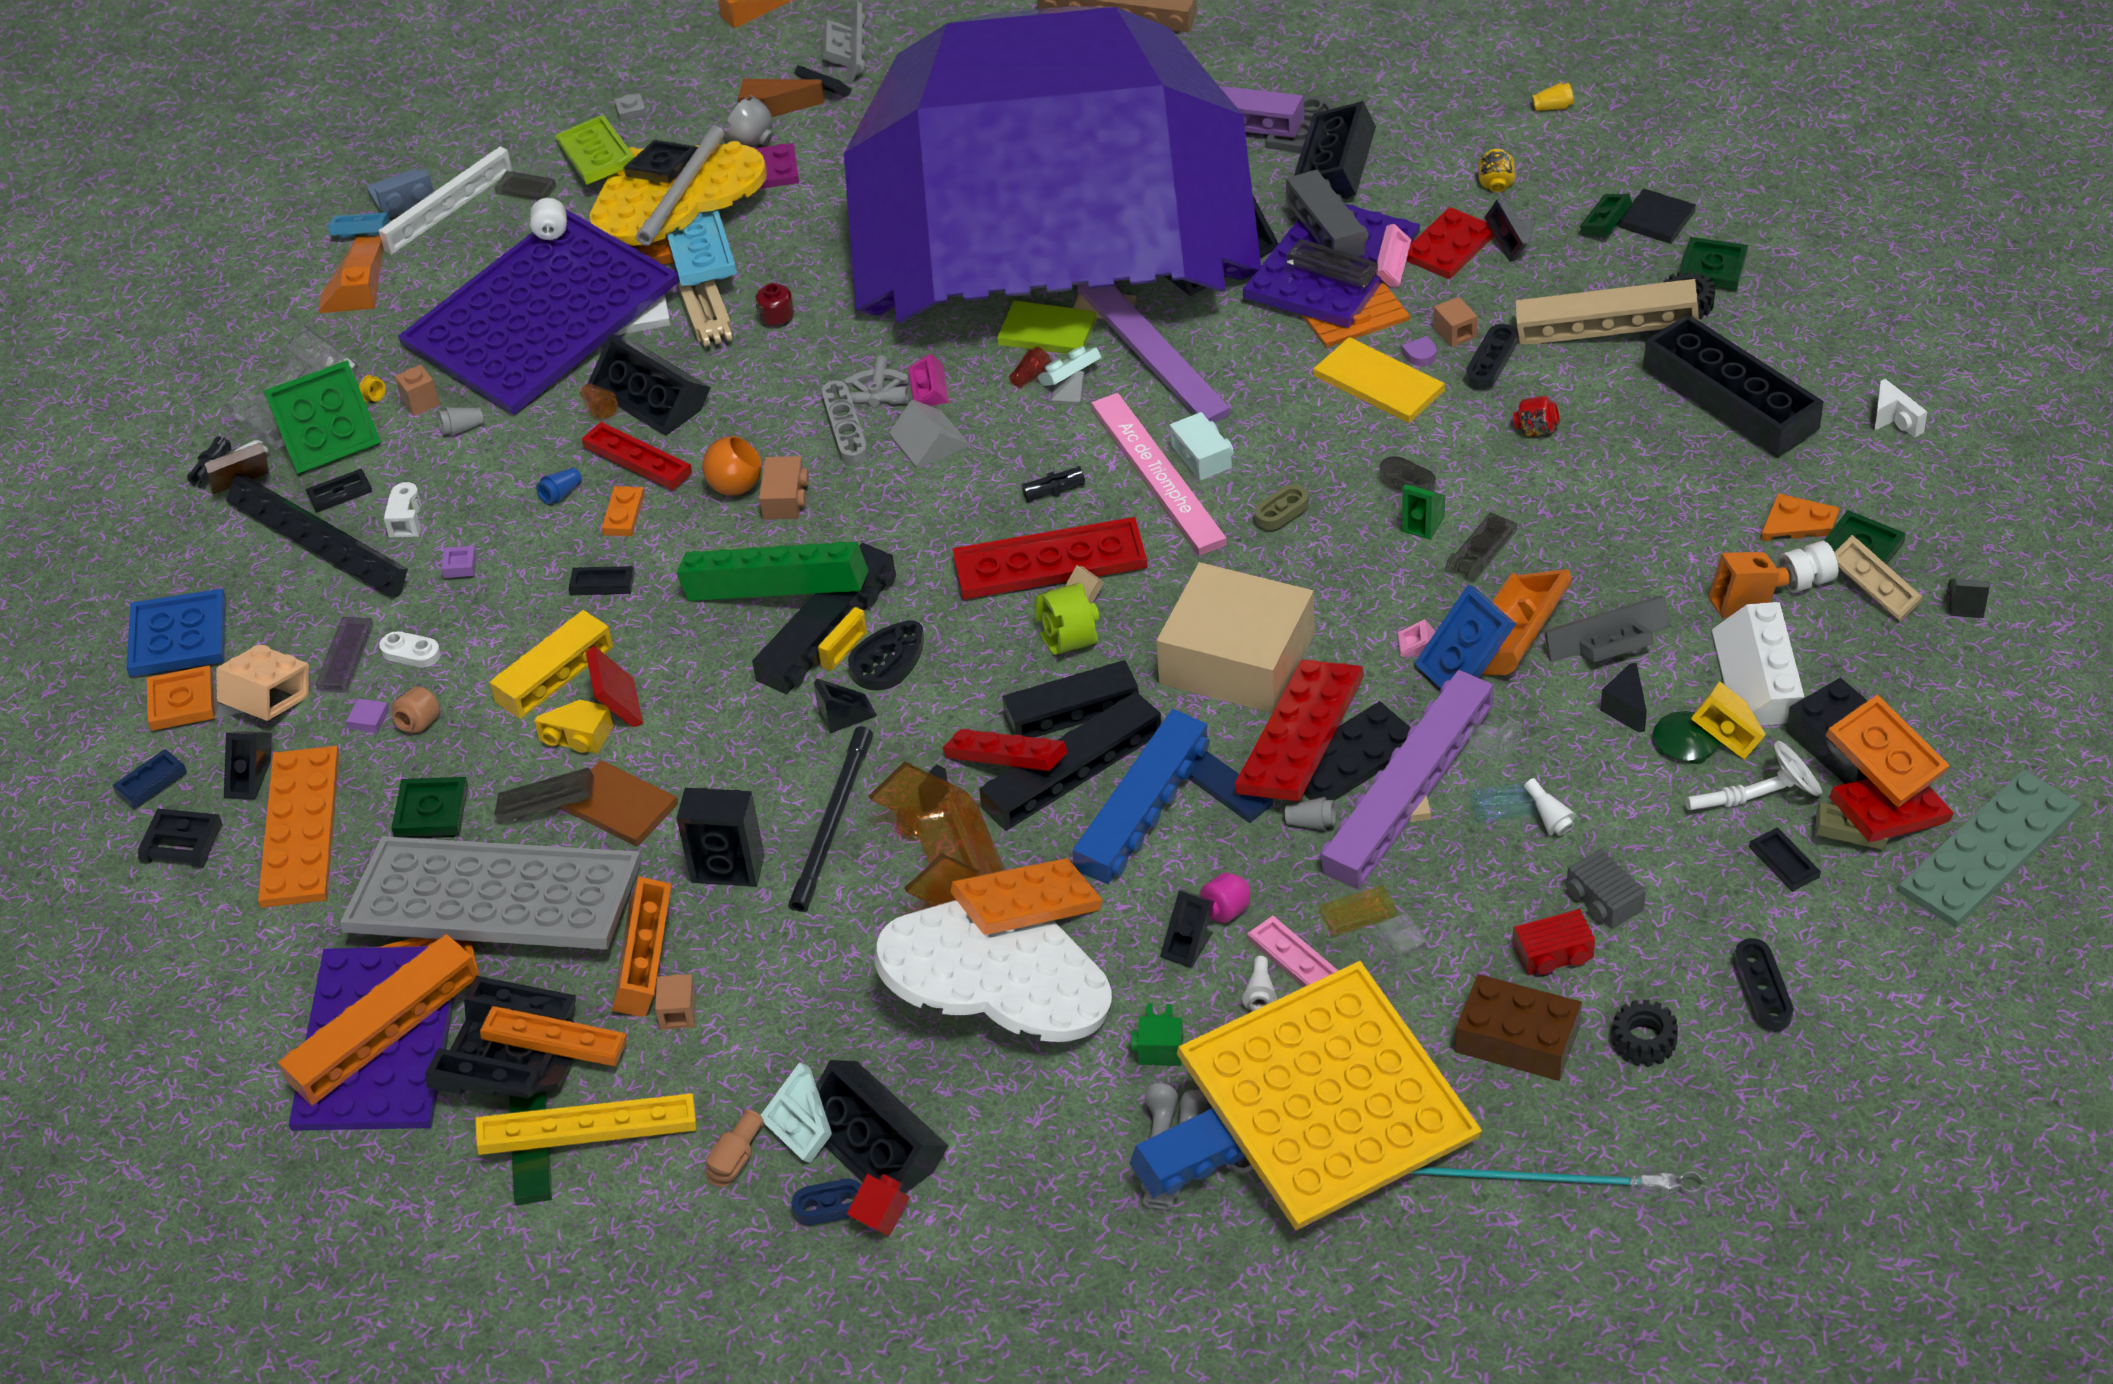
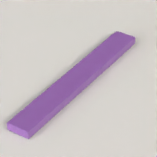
[1078,283,1230,423]

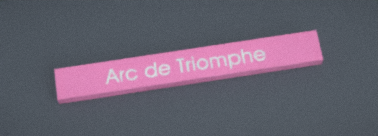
[1091,393,1227,556]

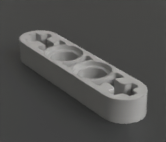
[822,381,867,465]

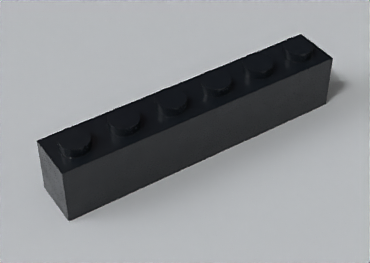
[752,542,896,695]
[979,692,1161,831]

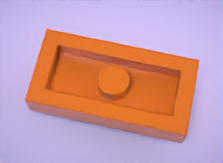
[601,486,645,536]

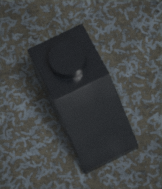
[224,731,272,799]

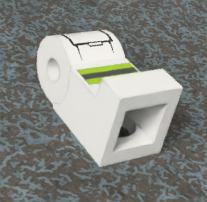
[384,482,422,537]

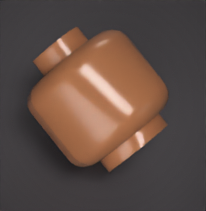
[391,686,440,734]

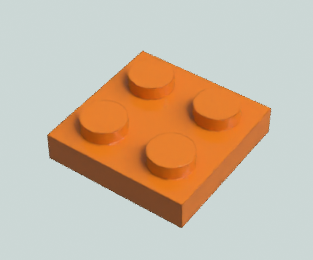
[147,665,215,731]

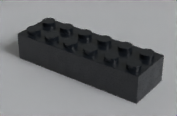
[1643,314,1824,457]

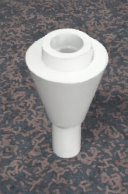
[1524,778,1576,836]
[1242,956,1278,1011]

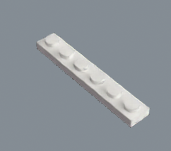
[378,147,512,255]

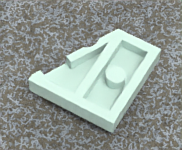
[760,1062,832,1163]

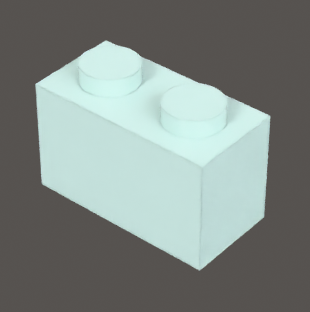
[1170,412,1234,480]

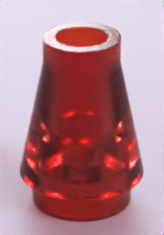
[1009,347,1051,389]

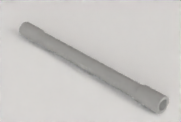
[636,126,724,245]

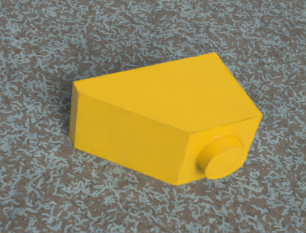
[1691,681,1766,760]

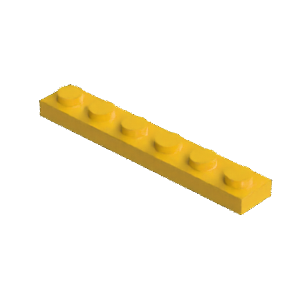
[475,1093,696,1155]

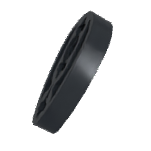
[848,620,924,690]

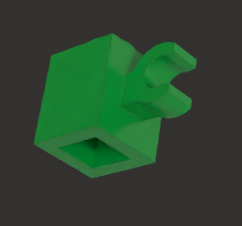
[1131,1003,1184,1066]

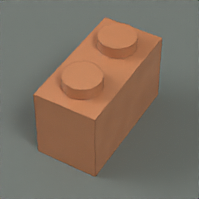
[759,456,809,519]

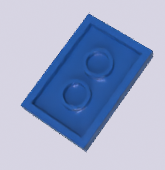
[1414,585,1516,688]

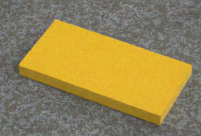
[1313,337,1445,423]

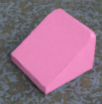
[1397,620,1436,657]

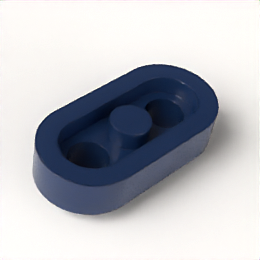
[791,1179,861,1225]

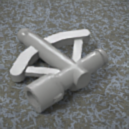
[845,355,909,407]

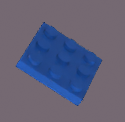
[127,588,226,677]

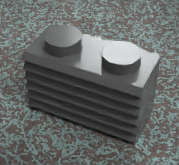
[1566,849,1646,929]

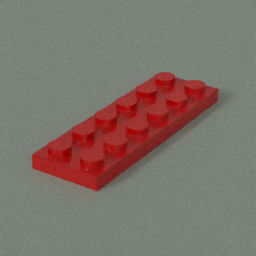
[952,517,1148,600]
[1234,660,1364,801]

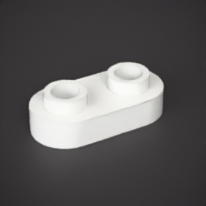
[379,631,441,667]

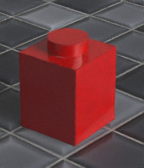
[847,1174,910,1236]

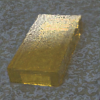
[1319,885,1397,937]

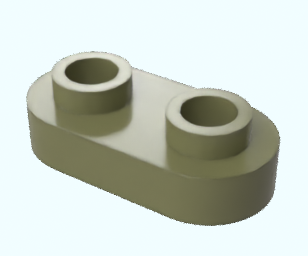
[1255,485,1308,530]

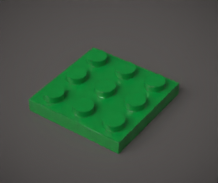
[263,360,381,474]

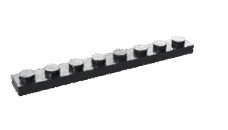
[226,474,408,597]

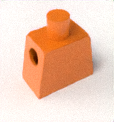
[1708,552,1789,619]

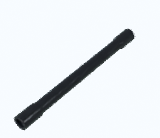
[788,726,873,912]

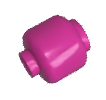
[1200,872,1251,924]

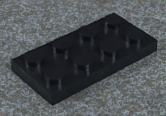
[1304,701,1411,801]

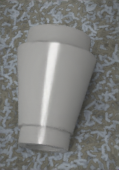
[438,407,483,436]
[1285,797,1336,831]

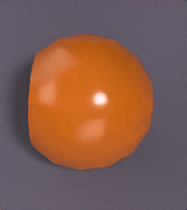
[702,436,762,496]

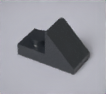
[1484,198,1536,262]
[1160,890,1215,968]

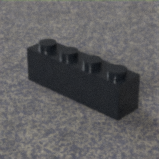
[1002,660,1139,738]

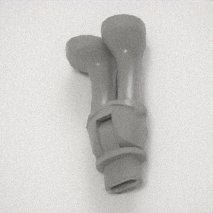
[1141,1083,1213,1210]

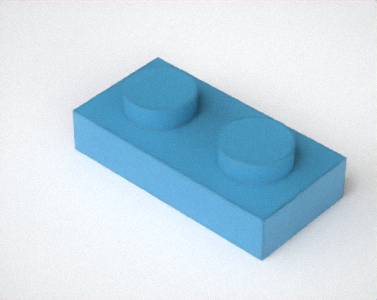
[328,212,390,238]

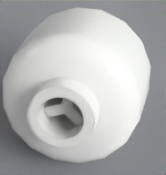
[530,198,567,240]

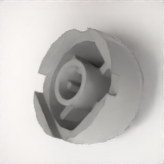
[722,95,773,148]

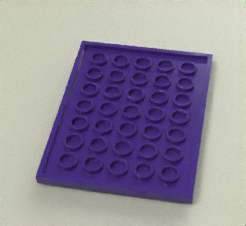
[398,209,680,415]

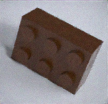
[1455,974,1582,1081]

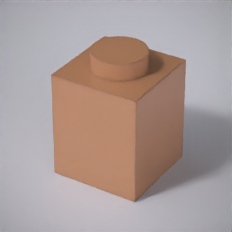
[1433,297,1478,347]
[395,364,440,416]
[655,974,697,1030]

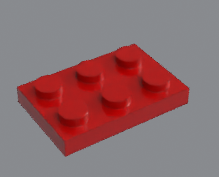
[1406,207,1494,280]
[1829,779,1954,843]

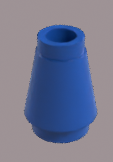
[536,467,582,504]

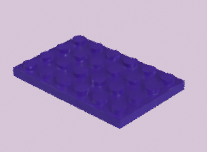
[1243,204,1420,328]
[288,946,454,1131]

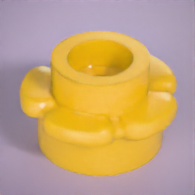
[359,375,386,403]

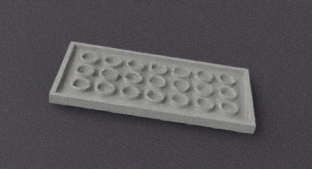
[340,836,641,950]

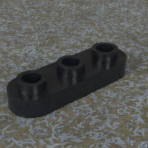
[1466,324,1517,389]
[1734,938,1793,1031]

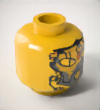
[1478,149,1516,192]

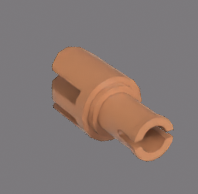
[705,1110,764,1187]

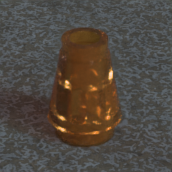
[580,383,618,418]

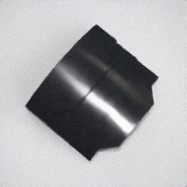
[425,976,576,1099]

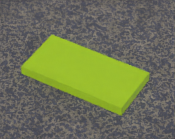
[555,115,634,185]

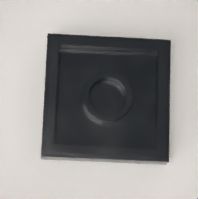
[623,139,698,184]
[1618,188,1696,244]

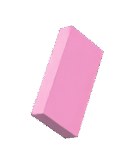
[1375,224,1411,288]

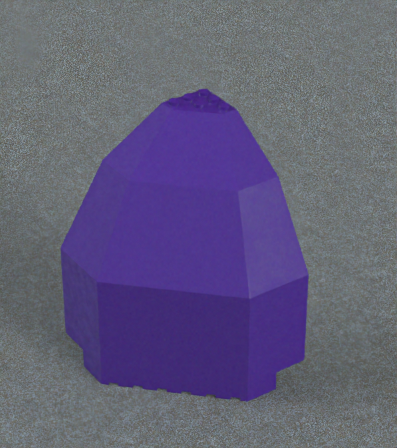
[844,6,1261,323]

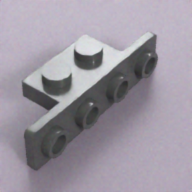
[1545,595,1669,663]

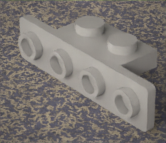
[822,1,865,83]

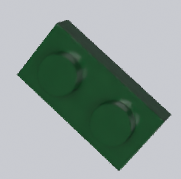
[1580,194,1632,237]

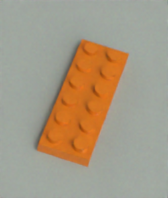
[258,746,340,908]

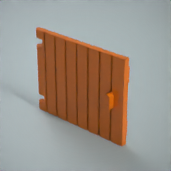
[1301,282,1410,348]

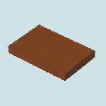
[559,760,678,847]

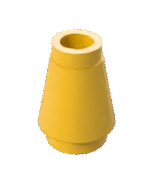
[1532,82,1574,111]

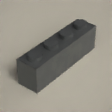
[1286,170,1368,263]

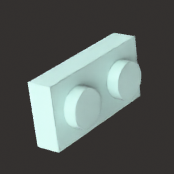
[1037,346,1101,386]

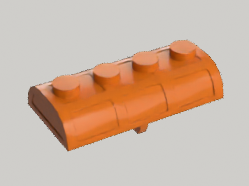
[1482,569,1572,675]

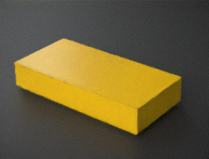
[818,607,867,671]

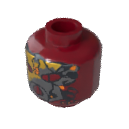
[755,283,794,326]

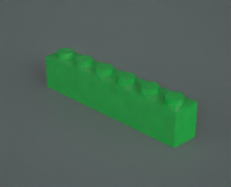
[676,541,869,601]

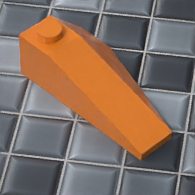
[319,235,383,313]

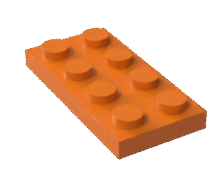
[950,858,1103,935]

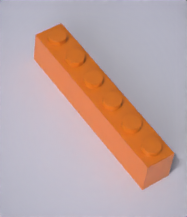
[278,934,479,1106]

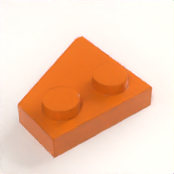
[1761,493,1840,541]

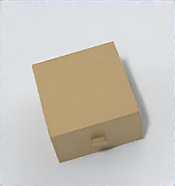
[1156,562,1315,713]

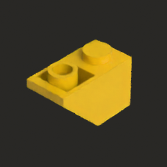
[534,700,614,754]

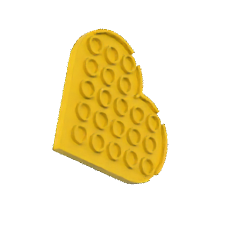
[590,141,767,246]

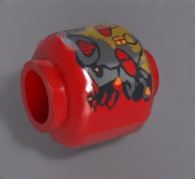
[1513,395,1560,437]

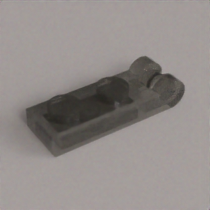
[1446,512,1517,582]

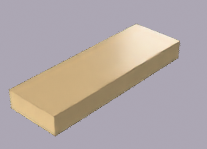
[1834,535,1923,622]

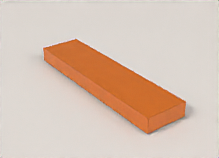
[480,1006,627,1067]

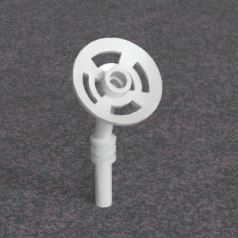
[1685,741,1822,810]

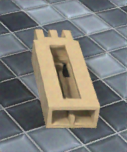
[677,279,733,347]

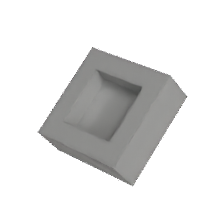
[614,93,646,121]

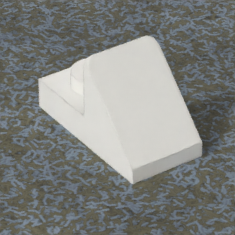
[1874,379,1927,438]

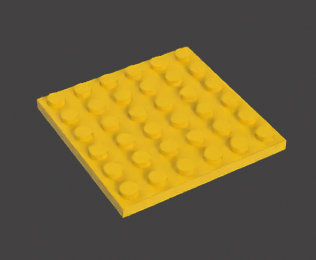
[1177,961,1482,1231]

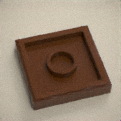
[204,442,269,495]

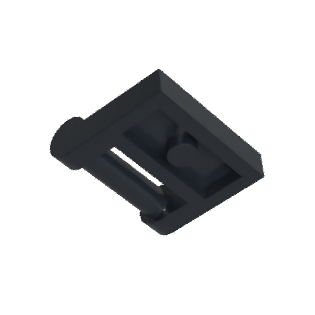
[138,808,222,868]

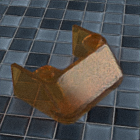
[869,761,1005,907]

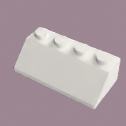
[1711,602,1804,726]

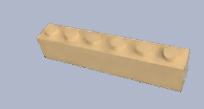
[1516,279,1699,344]

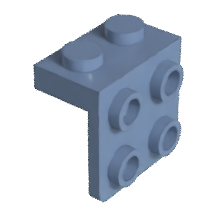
[367,169,434,218]

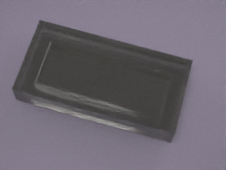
[495,170,557,201]

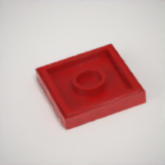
[586,646,643,727]

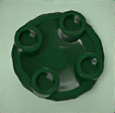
[1653,711,1720,764]

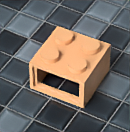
[216,645,309,721]

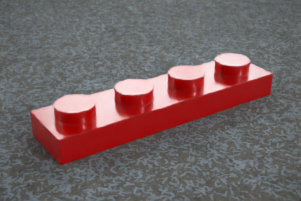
[581,422,692,490]
[942,729,1068,771]

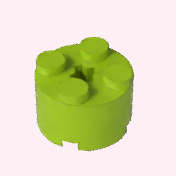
[1034,582,1099,655]

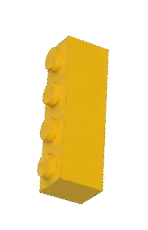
[489,610,614,719]

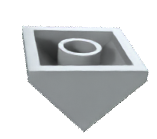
[889,399,970,469]

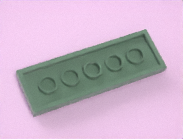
[1898,769,2082,928]

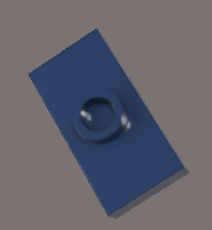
[112,749,187,808]

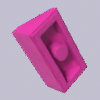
[908,353,949,406]

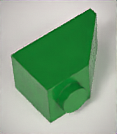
[1402,484,1446,540]

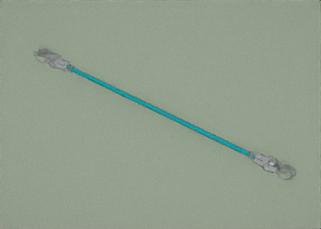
[1227,1164,1707,1197]

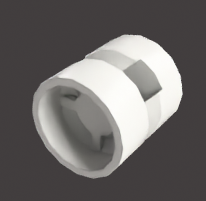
[1778,541,1839,593]

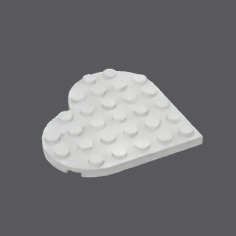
[874,900,1112,1042]

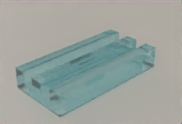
[1470,782,1540,823]

